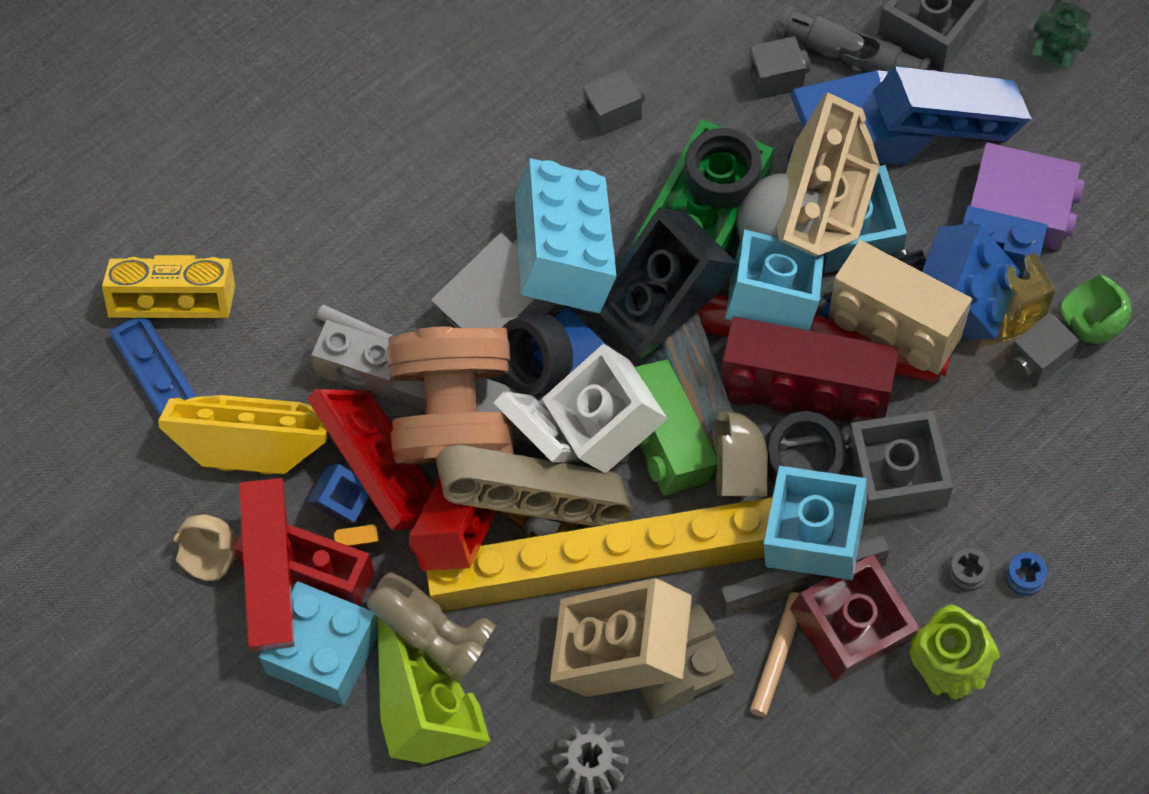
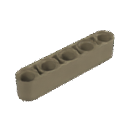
[435,445,632,527]

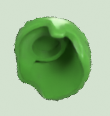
[1060,275,1132,344]

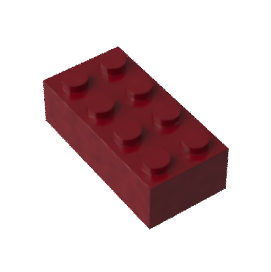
[720,316,899,423]

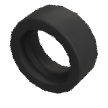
[685,128,762,209]
[502,312,573,395]
[765,411,846,484]

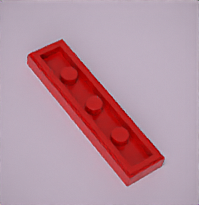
[239,478,295,651]

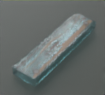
[663,312,732,457]

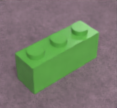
[634,359,717,496]

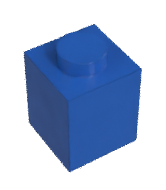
[307,464,369,523]

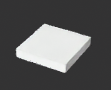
[494,392,580,463]

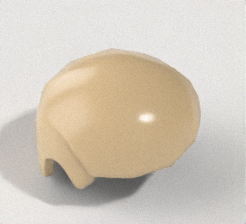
[173,514,237,581]

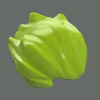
[909,604,1000,700]

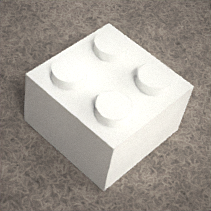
[542,344,668,473]

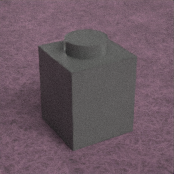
[749,36,810,99]
[583,68,646,136]
[1008,312,1079,387]

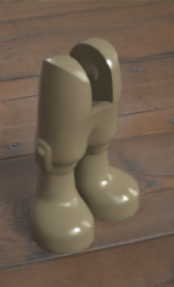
[367,572,496,683]

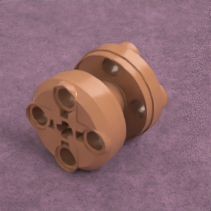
[387,327,515,464]

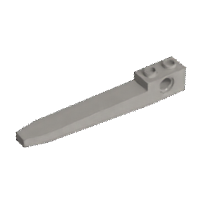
[311,320,632,464]

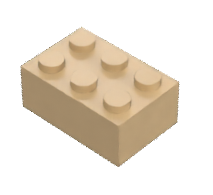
[829,240,972,375]
[550,578,692,697]

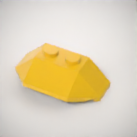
[158,395,328,475]

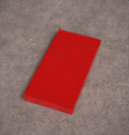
[307,389,434,530]

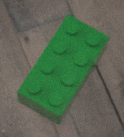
[632,119,774,254]

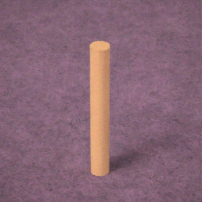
[750,592,800,717]

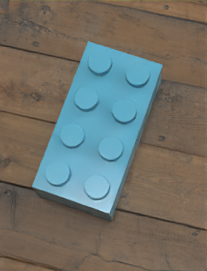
[515,158,617,313]

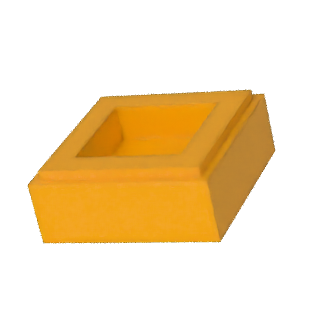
[334,525,381,547]

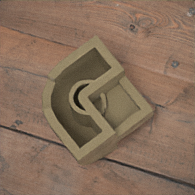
[711,410,768,496]
[639,604,734,719]

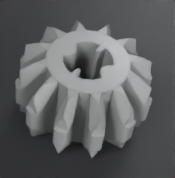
[552,722,628,794]

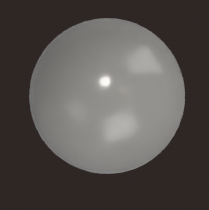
[736,173,830,241]

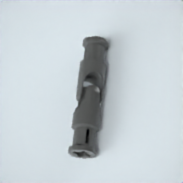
[776,5,933,72]

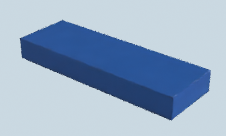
[109,318,197,416]

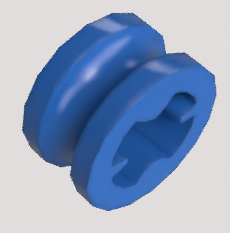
[1006,552,1048,596]

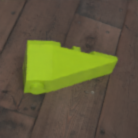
[378,618,490,764]

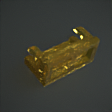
[1001,253,1056,341]

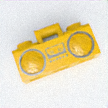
[102,255,235,318]

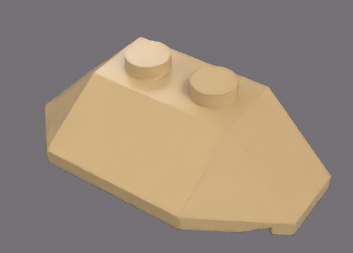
[776,92,880,257]

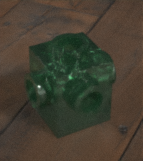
[1033,0,1093,68]

